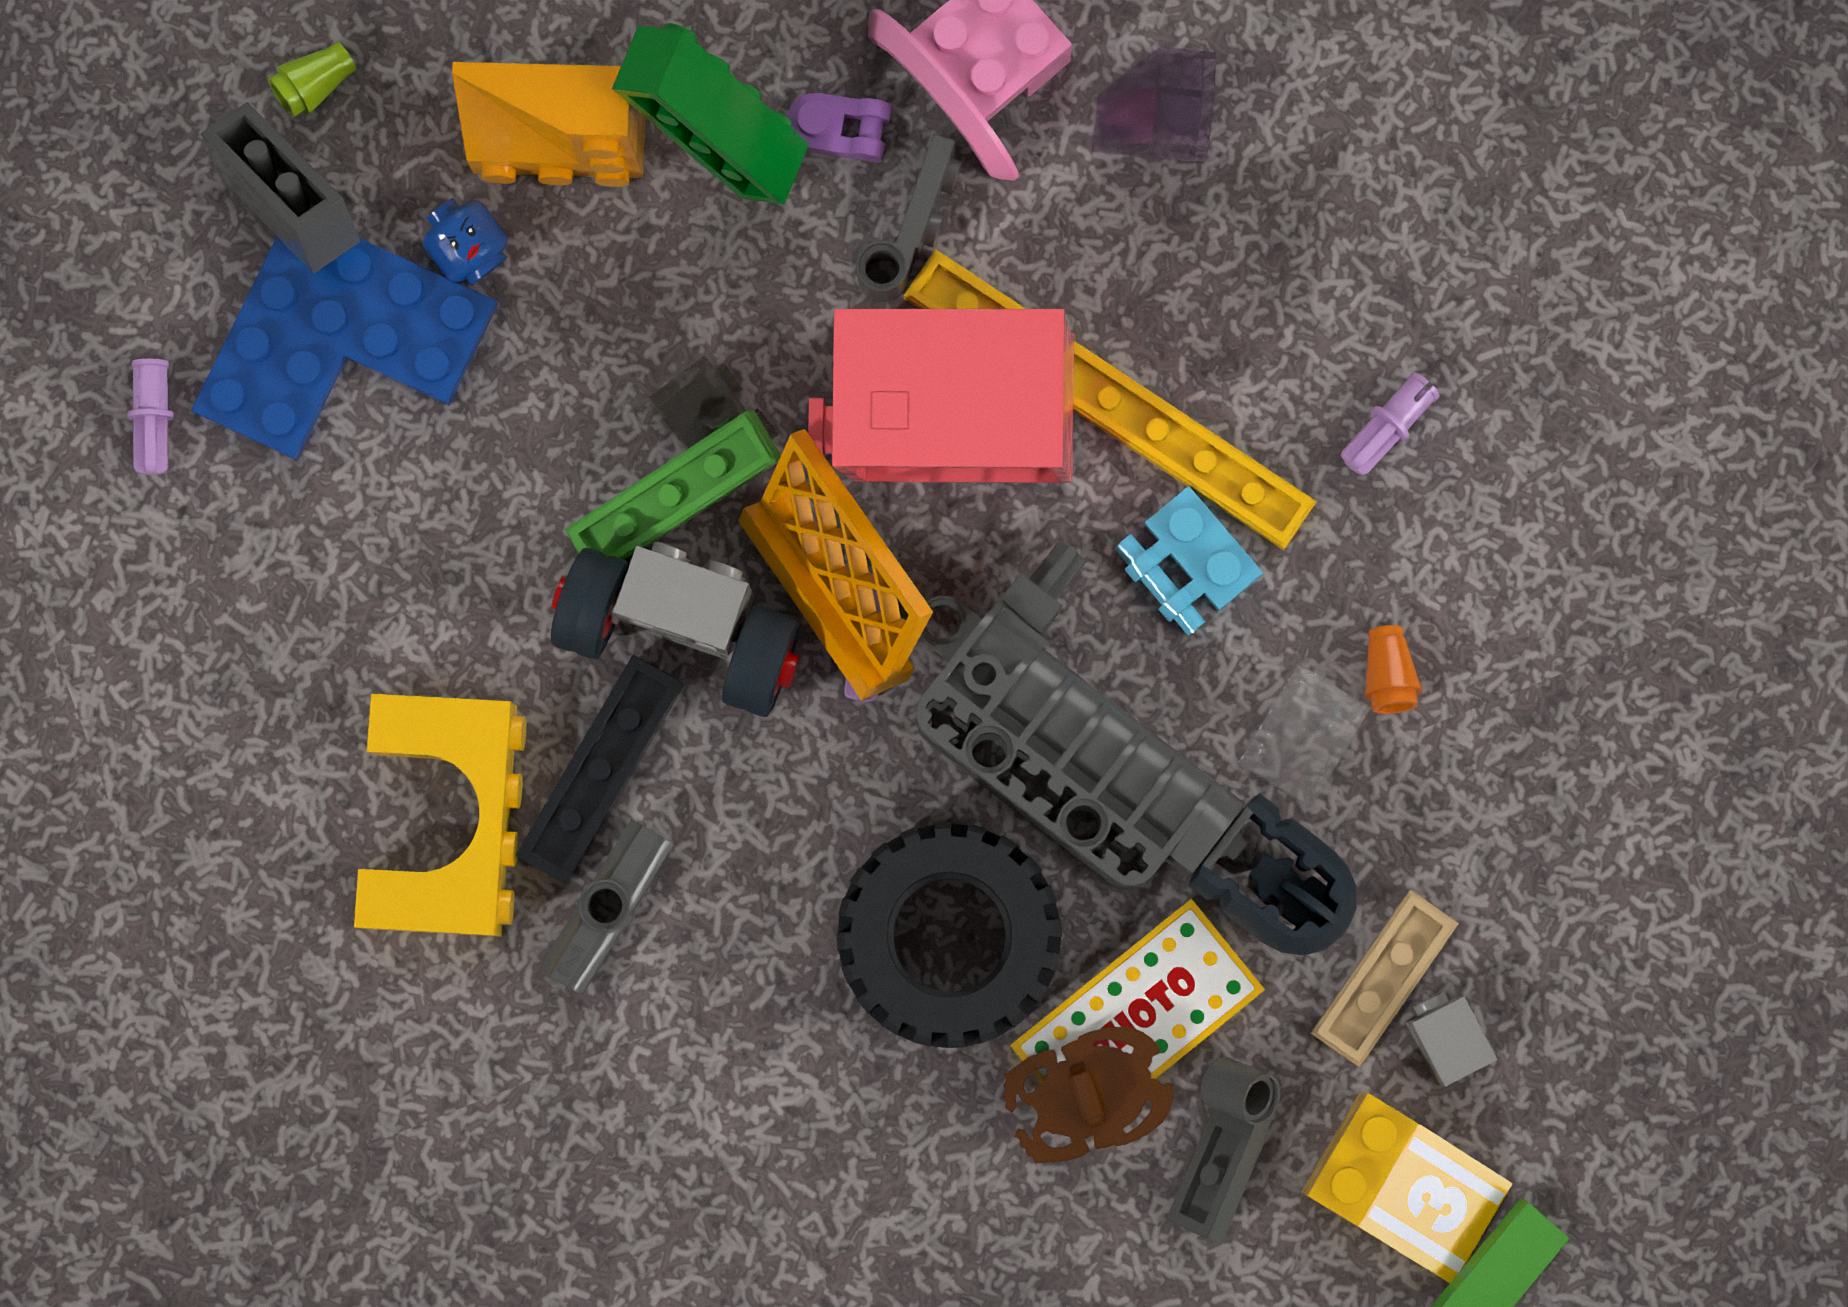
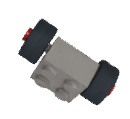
[551,542,800,717]

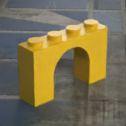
[354,694,526,937]

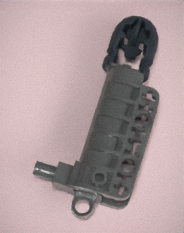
[916,540,1357,956]

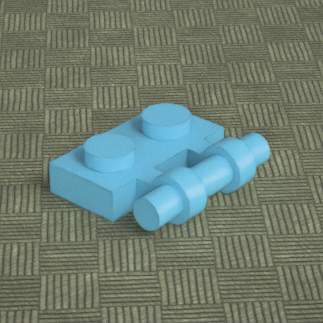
[1114,486,1263,636]

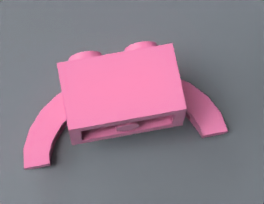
[868,0,1072,181]

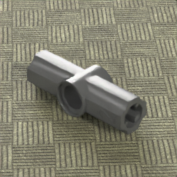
[539,818,675,995]

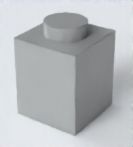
[1405,991,1497,1087]

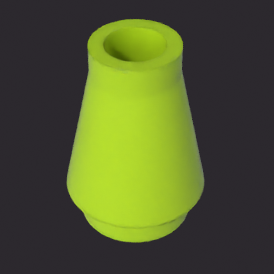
[268,41,357,118]

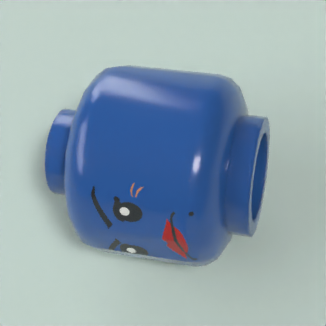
[423,198,508,286]

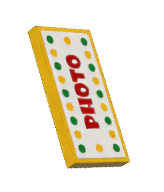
[1010,899,1265,1083]

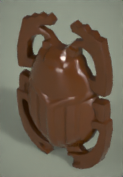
[1003,1027,1174,1163]

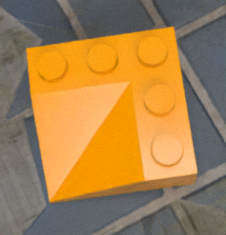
[452,62,646,187]

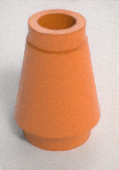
[1364,625,1423,714]

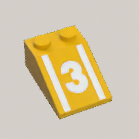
[1301,1091,1512,1283]

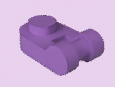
[787,93,892,163]

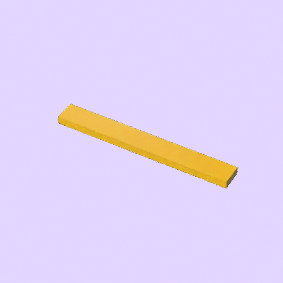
[904,249,1317,551]

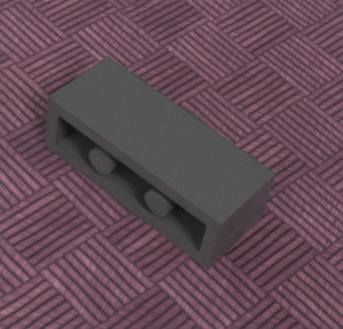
[200,102,361,274]

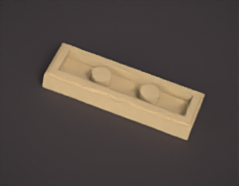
[1310,890,1459,1067]

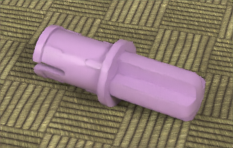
[127,358,174,475]
[1341,372,1440,476]

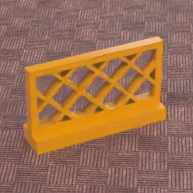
[738,429,933,701]

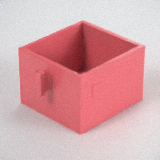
[808,309,1074,483]

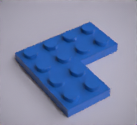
[191,237,498,461]

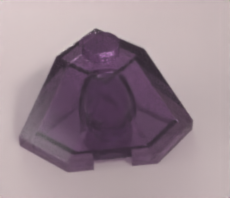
[1092,46,1216,164]

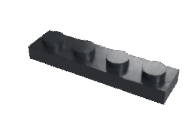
[515,655,684,885]

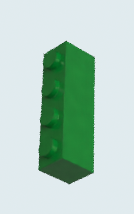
[612,23,809,205]

